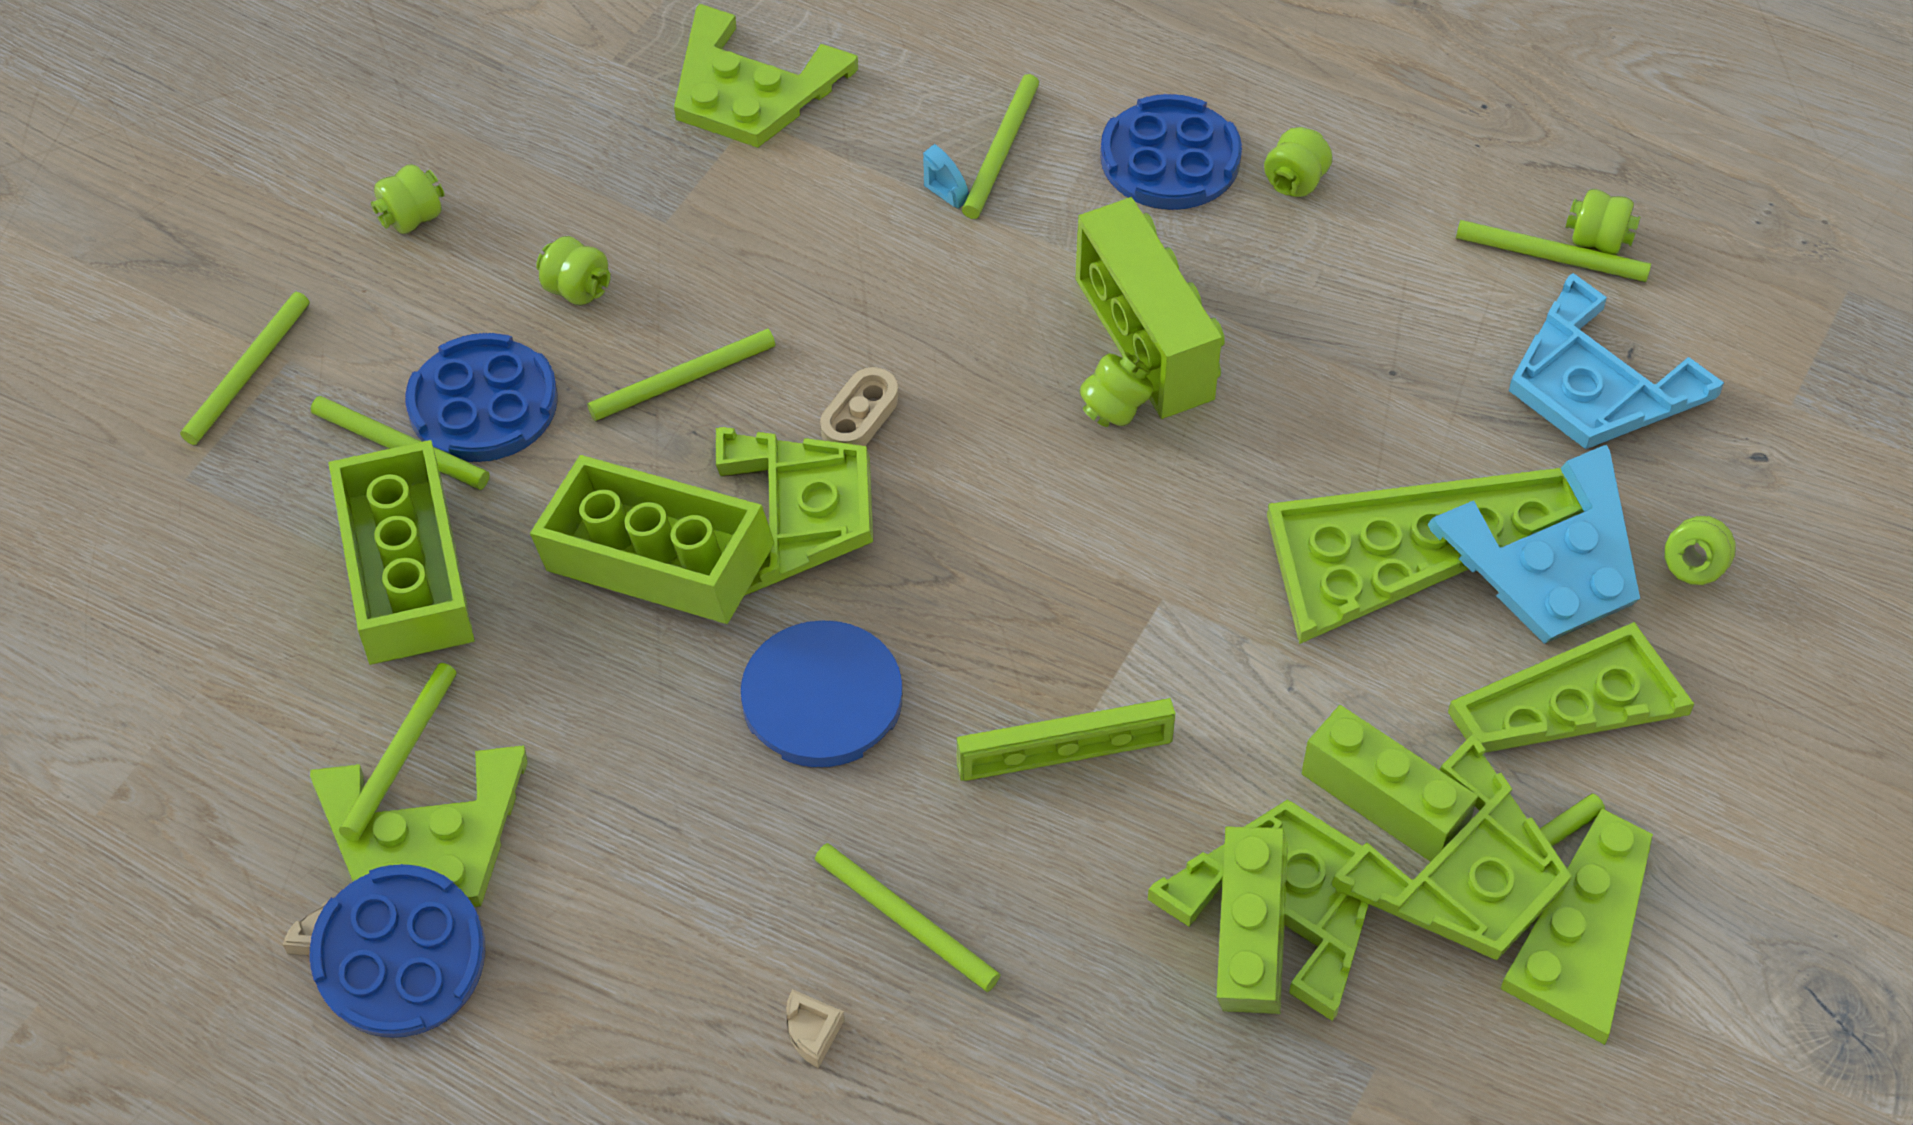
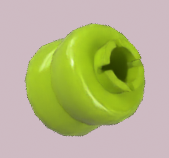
[1264,127,1333,197]
[371,164,445,234]
[1565,189,1641,255]
[536,236,611,306]
[1079,352,1154,427]
[1664,516,1736,585]

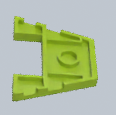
[674,3,858,148]
[716,427,873,596]
[1330,734,1572,960]
[310,745,528,907]
[1147,799,1369,1021]

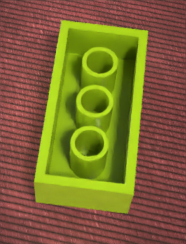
[1075,197,1225,420]
[328,440,475,665]
[530,455,775,624]

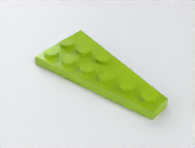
[1267,468,1584,644]

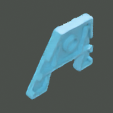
[1509,273,1724,449]
[1428,445,1640,644]

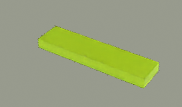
[956,698,1176,781]

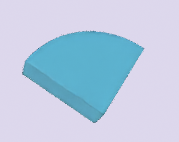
[923,144,969,209]

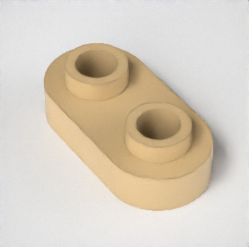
[820,367,898,446]

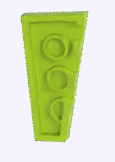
[1448,622,1694,753]
[1500,808,1653,1045]

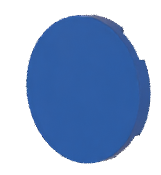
[1100,94,1242,210]
[405,333,558,462]
[741,620,903,767]
[310,864,485,1038]

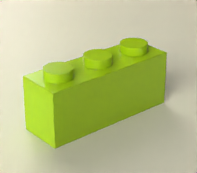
[1301,704,1478,862]
[1216,826,1288,1014]

